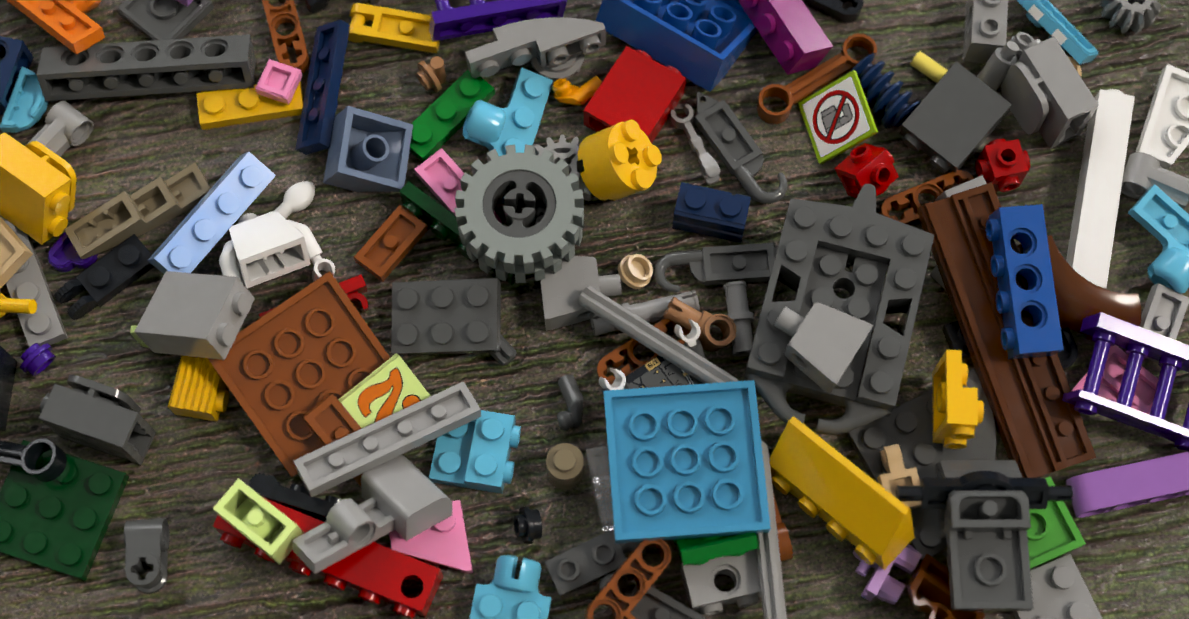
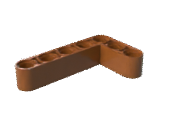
[584,539,671,619]

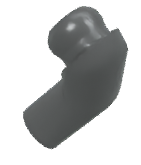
[557,375,584,431]

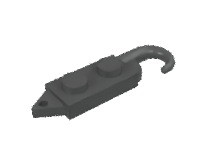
[694,92,788,204]
[654,243,777,292]

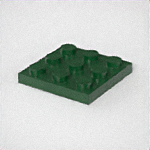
[0,440,130,581]

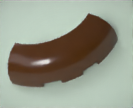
[1016,235,1141,341]

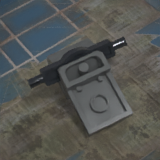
[896,460,1073,611]

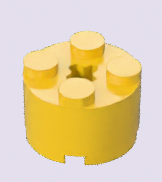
[577,120,662,201]

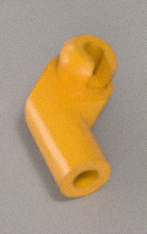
[552,76,602,106]

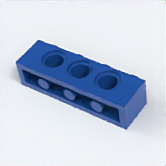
[986,204,1064,360]

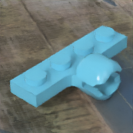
[463,68,553,204]
[1128,184,1189,294]

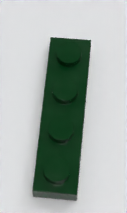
[399,181,516,285]

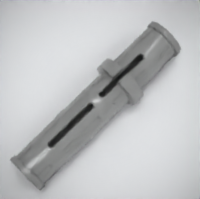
[590,290,700,336]

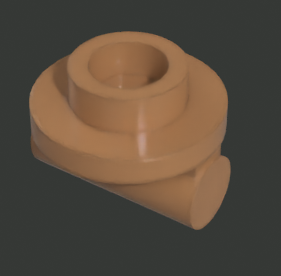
[416,56,447,92]

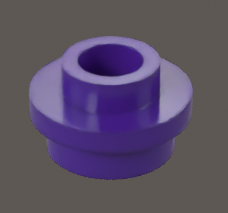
[20,343,56,376]

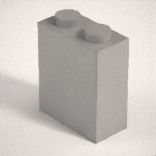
[134,271,255,360]

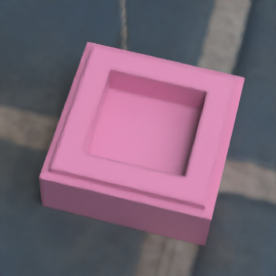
[255,59,303,105]

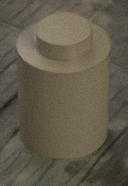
[546,443,584,490]

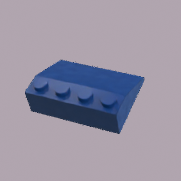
[596,0,757,92]

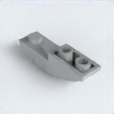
[465,17,606,78]

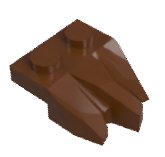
[906,554,986,619]

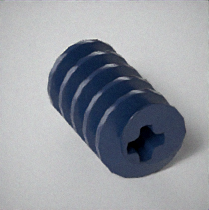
[850,53,921,129]

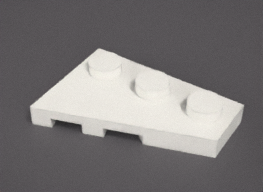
[1136,64,1189,169]

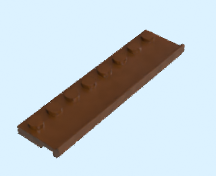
[917,182,1096,478]

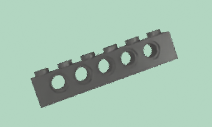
[36,34,256,101]

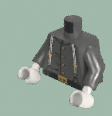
[599,319,706,390]

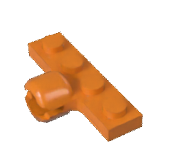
[7,0,105,55]

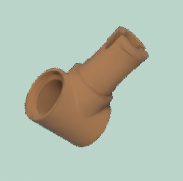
[663,297,737,352]

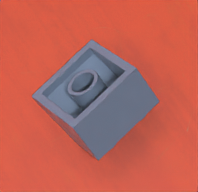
[323,106,413,192]

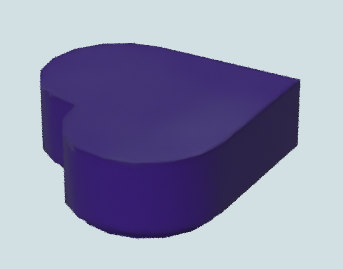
[48,232,98,272]

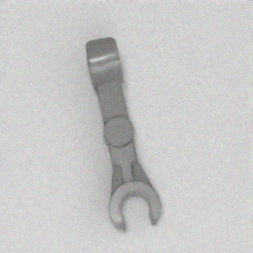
[671,104,720,185]

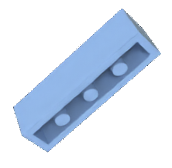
[148,152,276,274]

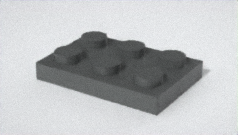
[391,278,501,356]

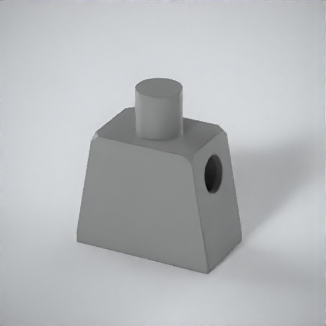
[540,256,622,331]
[774,302,873,395]

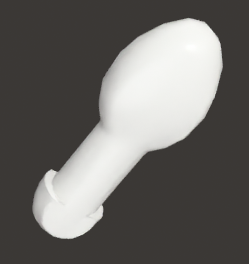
[274,181,315,219]

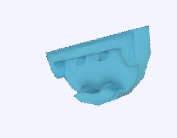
[0,66,48,133]

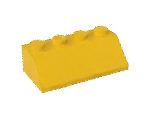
[769,416,915,570]

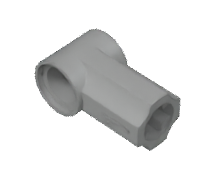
[26,101,94,157]
[1121,152,1189,209]

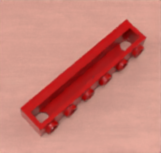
[213,497,443,619]

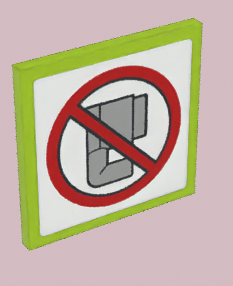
[798,70,878,164]

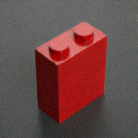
[584,46,686,144]

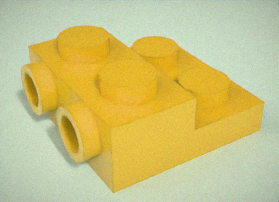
[932,350,984,449]

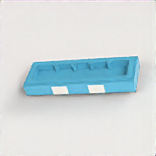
[1017,0,1099,64]

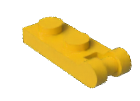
[348,3,440,54]

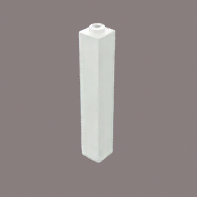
[1066,89,1135,289]

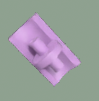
[853,544,922,605]

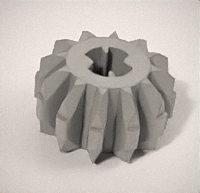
[1100,0,1161,34]

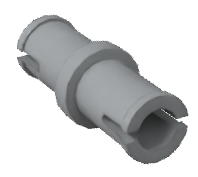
[723,281,754,356]

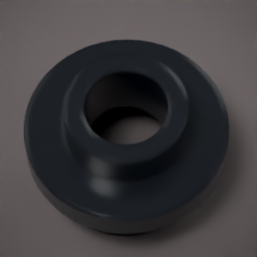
[514,506,542,544]

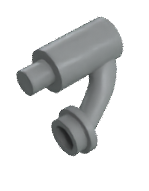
[977,32,1034,92]

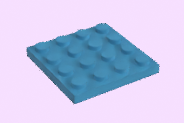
[603,380,771,543]

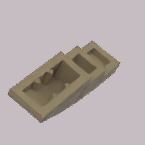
[64,162,212,259]

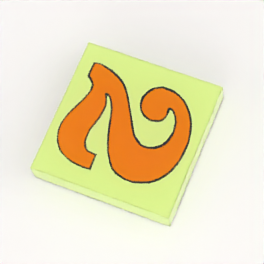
[338,353,431,428]

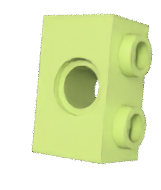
[213,478,304,565]

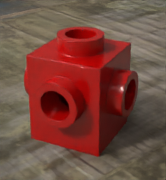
[975,139,1030,192]
[834,143,899,198]

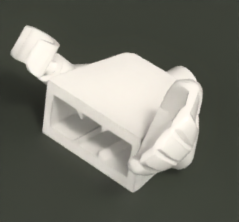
[219,211,335,288]

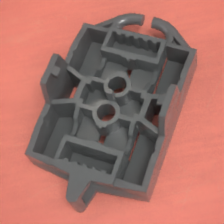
[744,184,934,435]

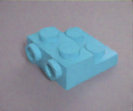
[429,410,521,494]

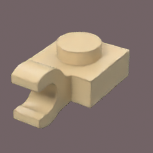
[877,444,922,509]

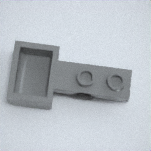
[292,455,452,574]

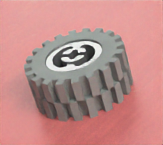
[455,144,584,283]

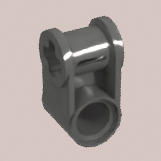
[124,518,170,594]

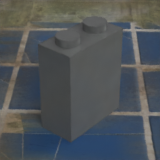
[900,62,1012,174]

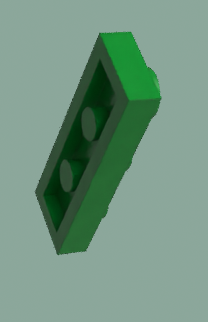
[409,69,495,163]

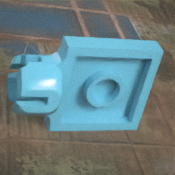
[469,555,552,619]

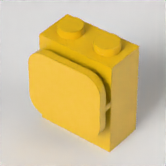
[0,132,77,245]

